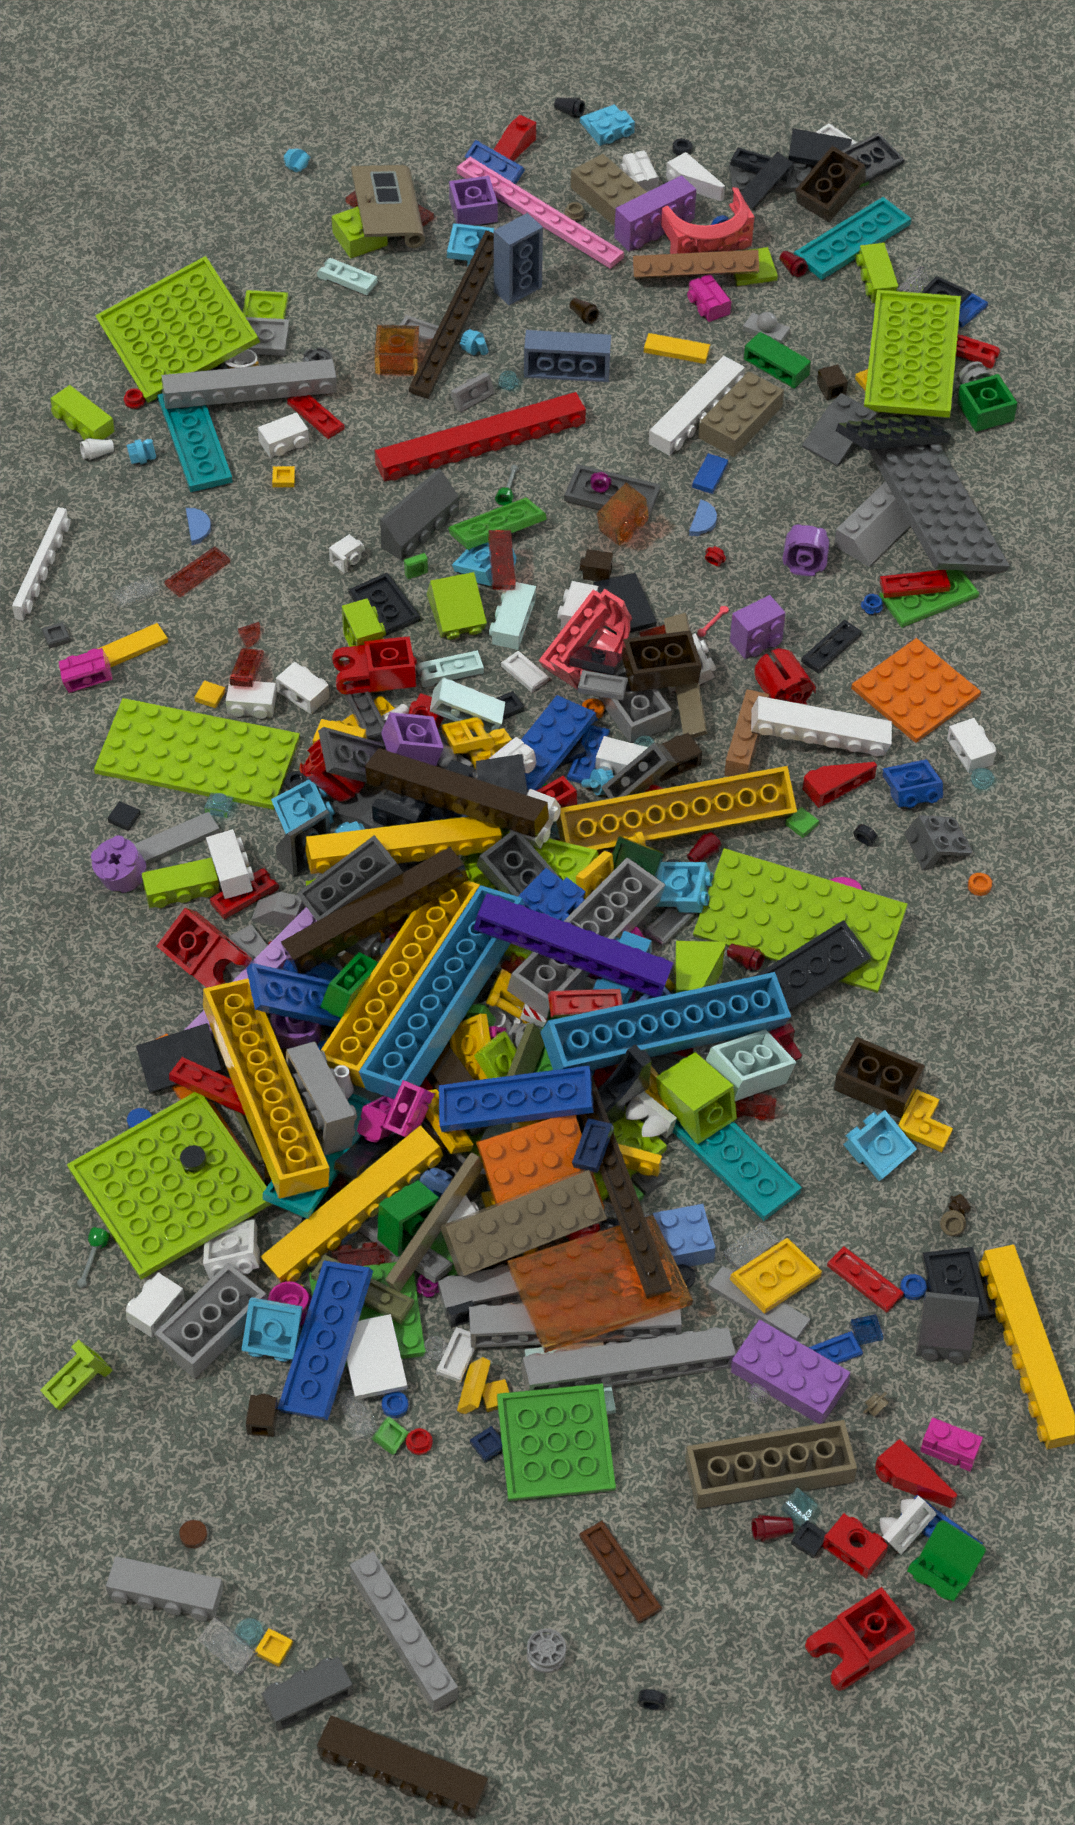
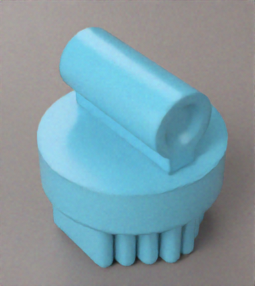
[284,148,311,172]
[460,329,489,355]
[127,439,156,464]
[581,768,614,795]

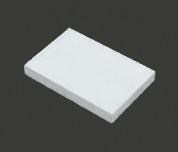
[346,1314,407,1400]

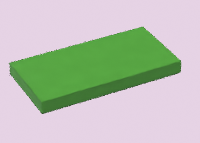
[448,498,547,550]
[879,569,979,628]

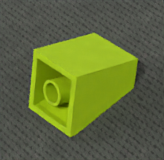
[426,572,487,639]
[674,941,725,994]
[656,1052,737,1144]

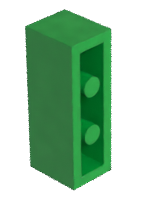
[744,332,811,389]
[320,952,379,1018]

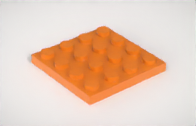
[851,638,981,743]
[476,1115,604,1209]

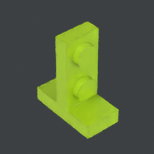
[40,1340,113,1411]

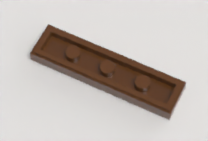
[579,1521,662,1624]

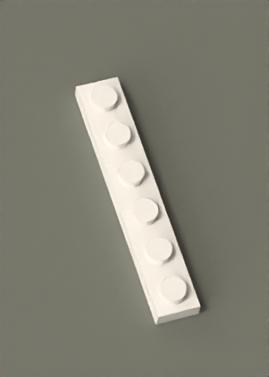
[12,507,70,621]

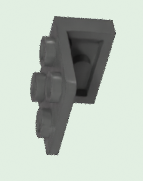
[904,815,972,870]

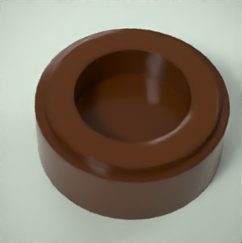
[179,1520,207,1549]

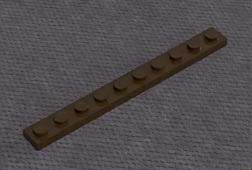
[409,231,494,399]
[579,1074,672,1299]

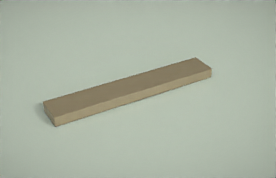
[664,613,708,738]
[386,1153,484,1292]

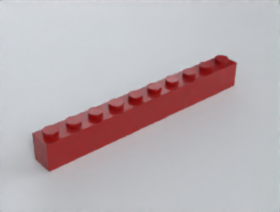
[375,392,586,482]

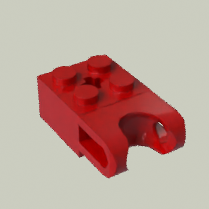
[332,636,416,694]
[156,907,252,988]
[805,1587,915,1691]

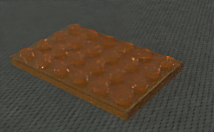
[508,1215,693,1353]

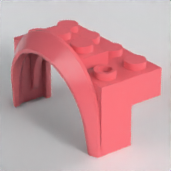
[661,187,754,254]
[539,589,632,690]

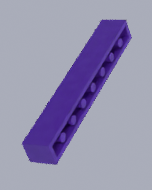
[474,893,673,997]

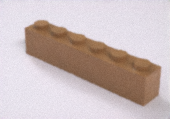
[633,250,759,279]

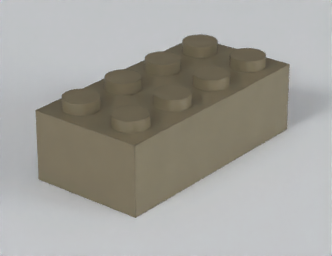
[571,154,647,227]
[698,371,784,457]

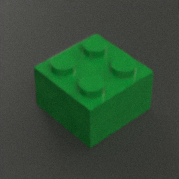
[957,374,1018,432]
[377,1180,439,1257]

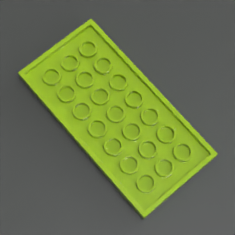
[864,290,961,418]
[94,698,300,810]
[693,848,907,993]

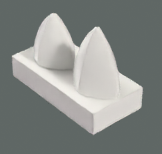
[626,1092,677,1138]
[880,1496,937,1554]

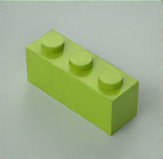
[856,243,899,303]
[50,385,115,440]
[141,857,220,908]

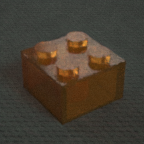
[375,325,420,375]
[597,482,649,546]

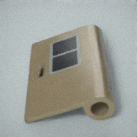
[351,165,425,248]

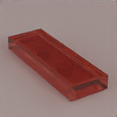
[488,530,516,590]
[164,546,230,598]
[230,648,264,687]

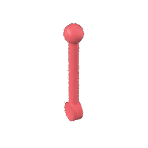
[697,606,729,637]

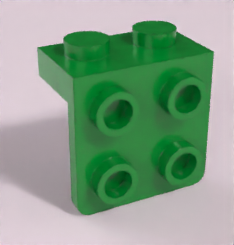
[907,1520,986,1602]

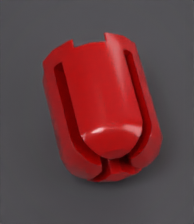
[754,648,816,705]
[299,739,365,802]

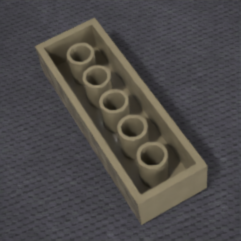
[440,1170,607,1276]
[685,1420,857,1509]

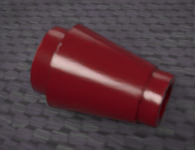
[779,251,808,277]
[686,832,722,862]
[727,943,765,971]
[751,1515,793,1542]

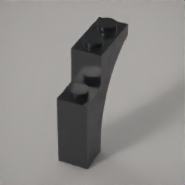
[372,759,473,826]
[576,1044,651,1134]

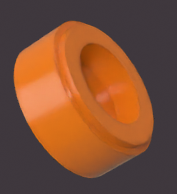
[582,698,605,719]
[968,873,992,896]

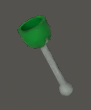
[495,464,519,506]
[77,1227,110,1288]

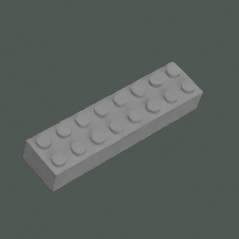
[507,858,666,1019]

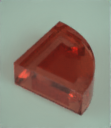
[238,622,261,649]

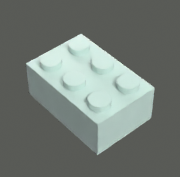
[705,1029,796,1101]

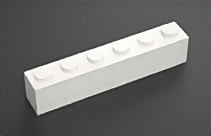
[649,356,745,456]
[751,696,892,756]

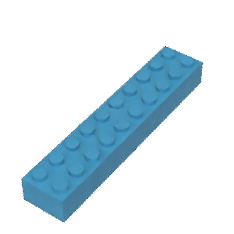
[359,885,525,1099]
[540,972,791,1070]

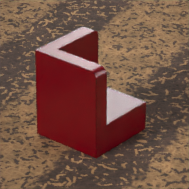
[769,1023,802,1061]

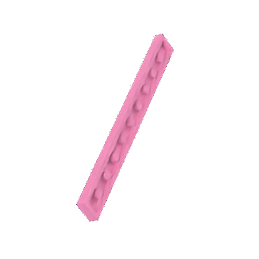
[457,157,624,269]

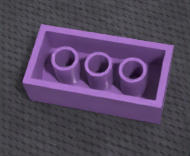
[614,175,696,252]
[731,1319,851,1424]

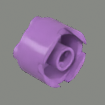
[783,524,829,576]
[91,835,146,893]
[271,1014,322,1048]

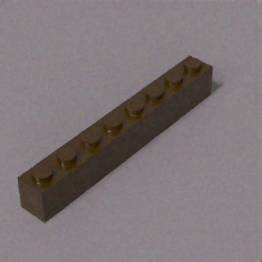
[365,748,549,838]
[281,847,469,974]

